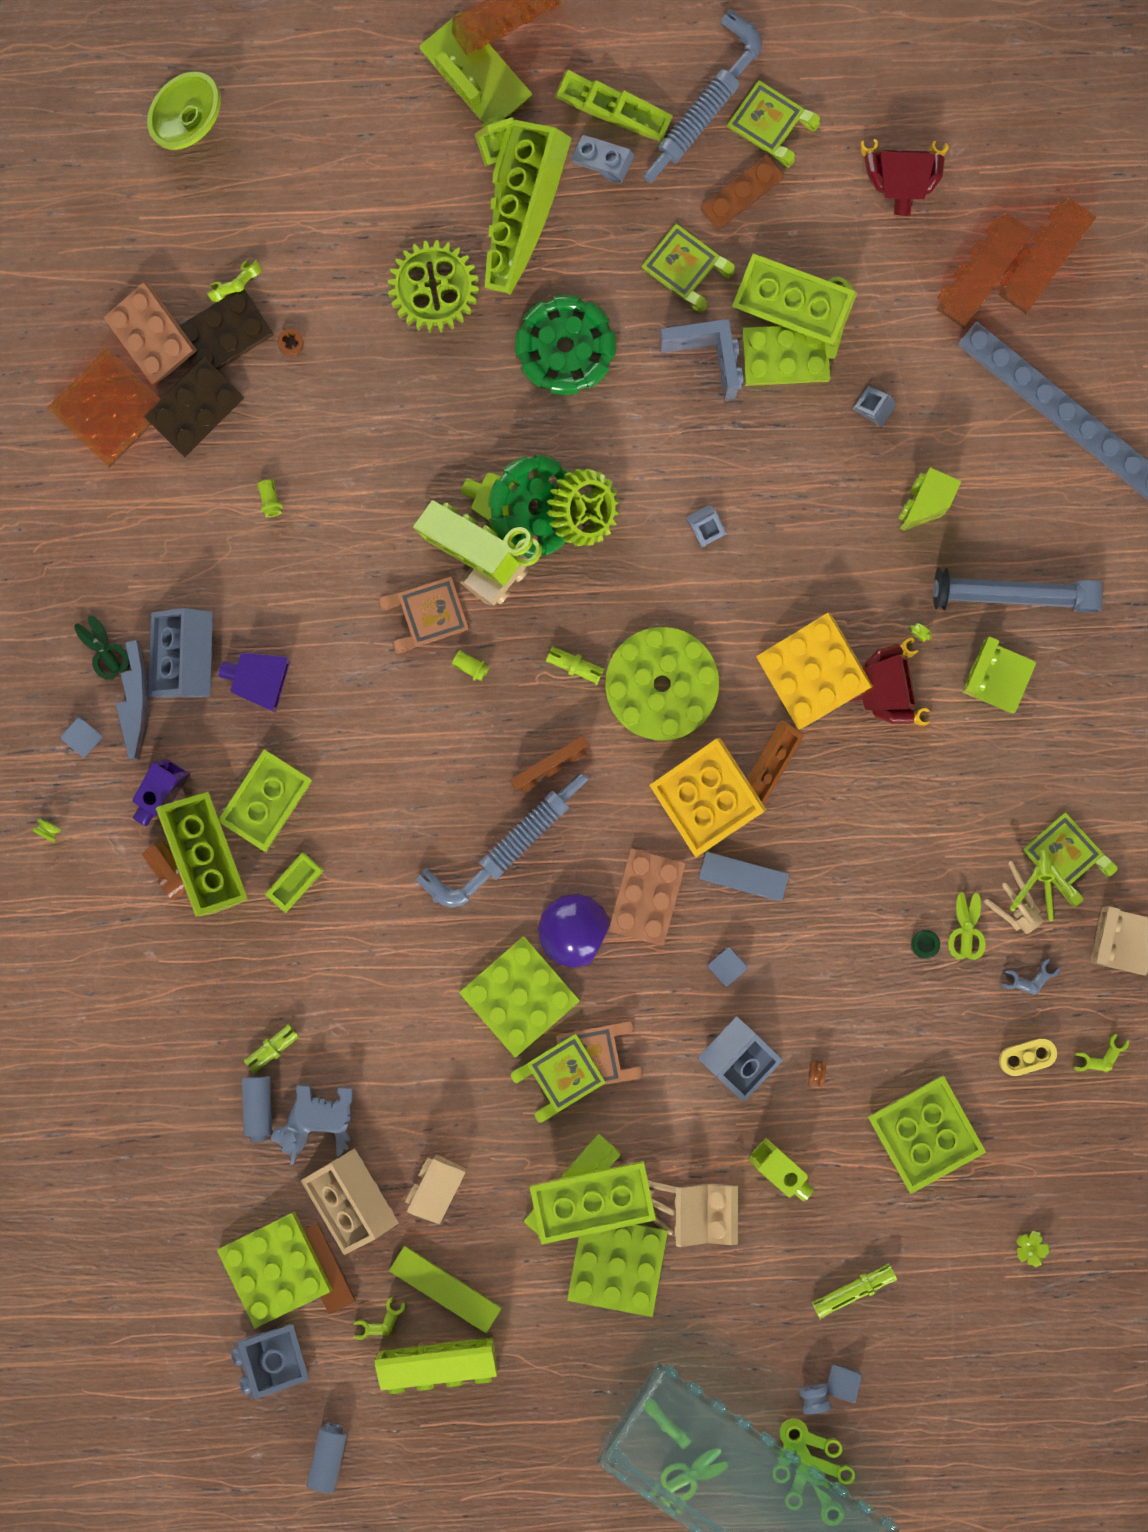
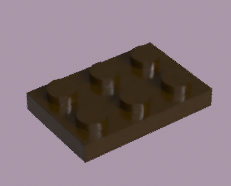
[179,289,273,370]
[143,356,244,457]

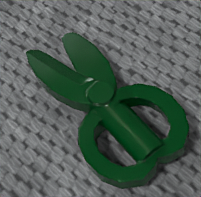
[74,615,130,680]

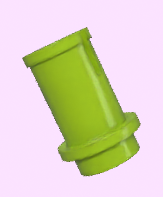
[257,479,283,517]
[451,650,490,682]

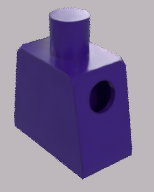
[219,653,290,713]
[132,759,190,826]

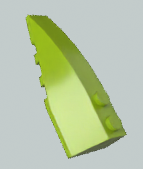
[485,120,572,294]

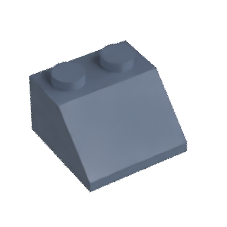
[697,1016,783,1102]

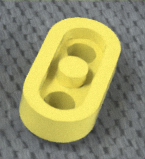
[999,1038,1057,1076]

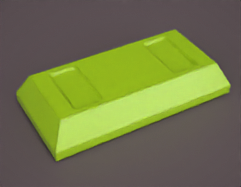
[265,852,324,913]

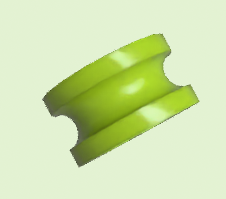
[32,818,62,843]

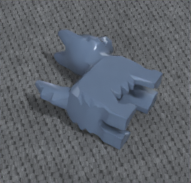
[270,1084,353,1165]

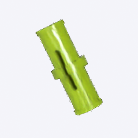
[546,645,605,685]
[244,1023,300,1074]

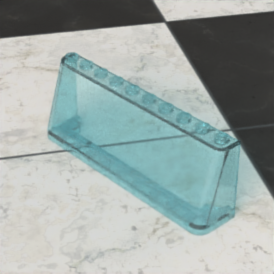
[597,1362,899,1532]

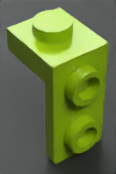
[474,115,515,167]

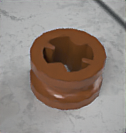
[278,329,304,357]
[808,1060,826,1087]

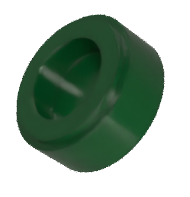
[910,930,940,959]

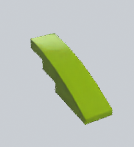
[554,70,673,142]

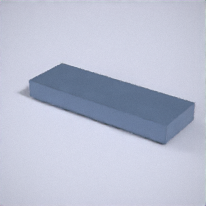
[698,851,789,902]

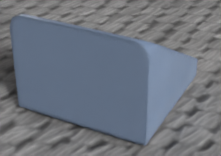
[853,386,896,427]
[686,505,726,547]
[60,717,103,758]
[707,947,748,987]
[827,1364,862,1403]

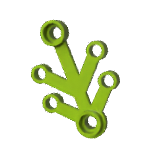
[772,1418,855,1526]

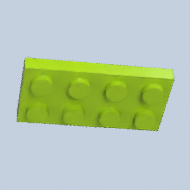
[732,253,857,347]
[529,1161,656,1245]

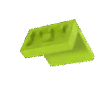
[962,636,1036,714]

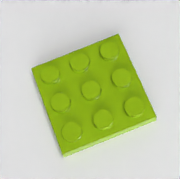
[459,936,580,1058]
[867,1075,986,1194]
[217,1211,333,1329]
[567,1224,668,1317]

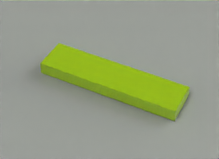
[389,1245,502,1333]

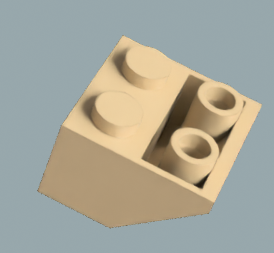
[459,555,529,606]
[405,1154,467,1224]

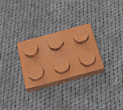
[103,282,197,385]
[608,849,686,946]

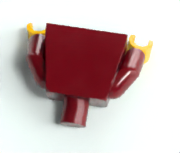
[861,139,949,216]
[849,638,930,726]

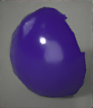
[538,894,610,968]

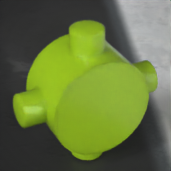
[910,623,932,642]

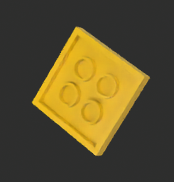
[756,613,873,730]
[649,738,767,857]

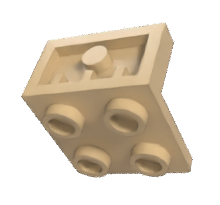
[1089,906,1148,975]
[675,1184,738,1247]

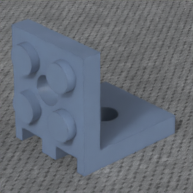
[659,319,743,400]

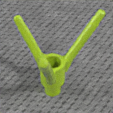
[1010,849,1075,921]

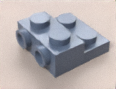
[231,1323,309,1400]

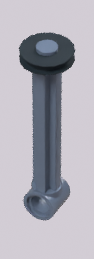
[933,568,1103,613]

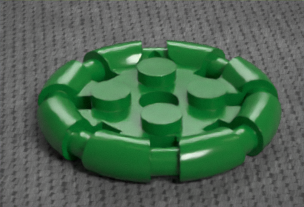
[515,294,616,395]
[488,455,579,558]

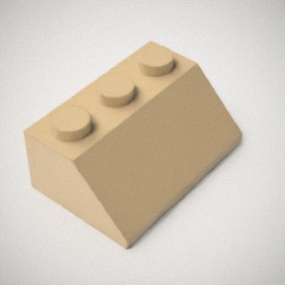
[300,1148,399,1255]

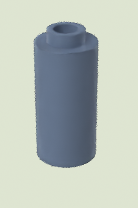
[241,1076,273,1142]
[306,1423,348,1493]

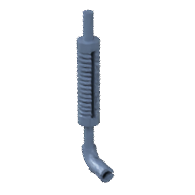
[643,9,762,183]
[415,772,588,908]

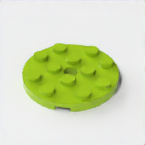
[605,627,719,741]

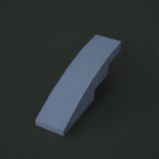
[116,640,147,761]

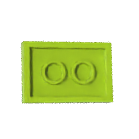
[742,326,830,386]
[219,749,313,852]

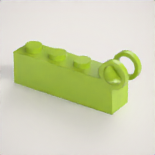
[413,500,542,587]

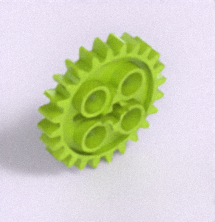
[388,240,479,333]

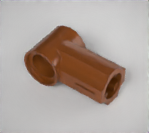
[142,840,186,901]

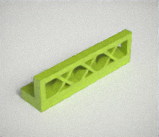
[523,1133,621,1239]

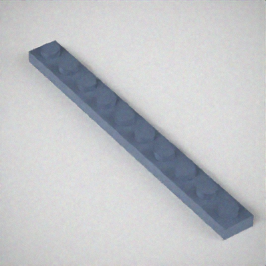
[957,321,1148,501]

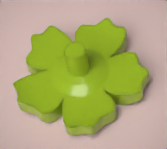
[1016,1231,1051,1267]

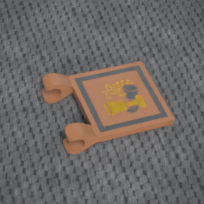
[379,577,469,654]
[556,1021,643,1085]

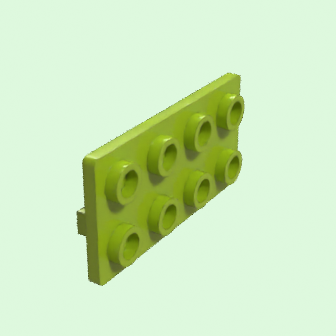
[419,12,532,123]

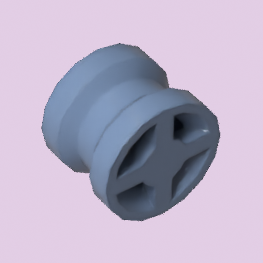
[799,1384,832,1414]

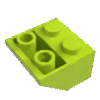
[898,467,962,531]

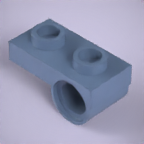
[571,135,634,183]

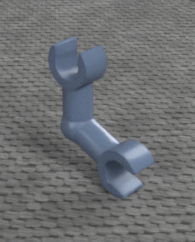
[1000,959,1060,995]

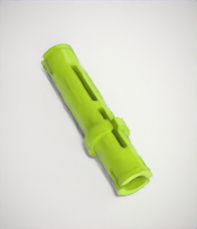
[812,1263,897,1319]

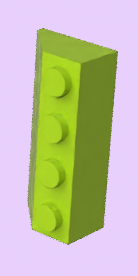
[156,792,248,917]
[374,1337,498,1394]

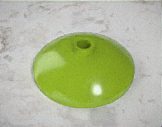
[147,72,221,150]

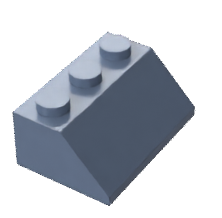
[148,608,213,698]

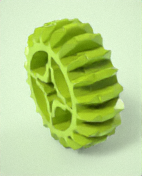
[547,469,621,546]

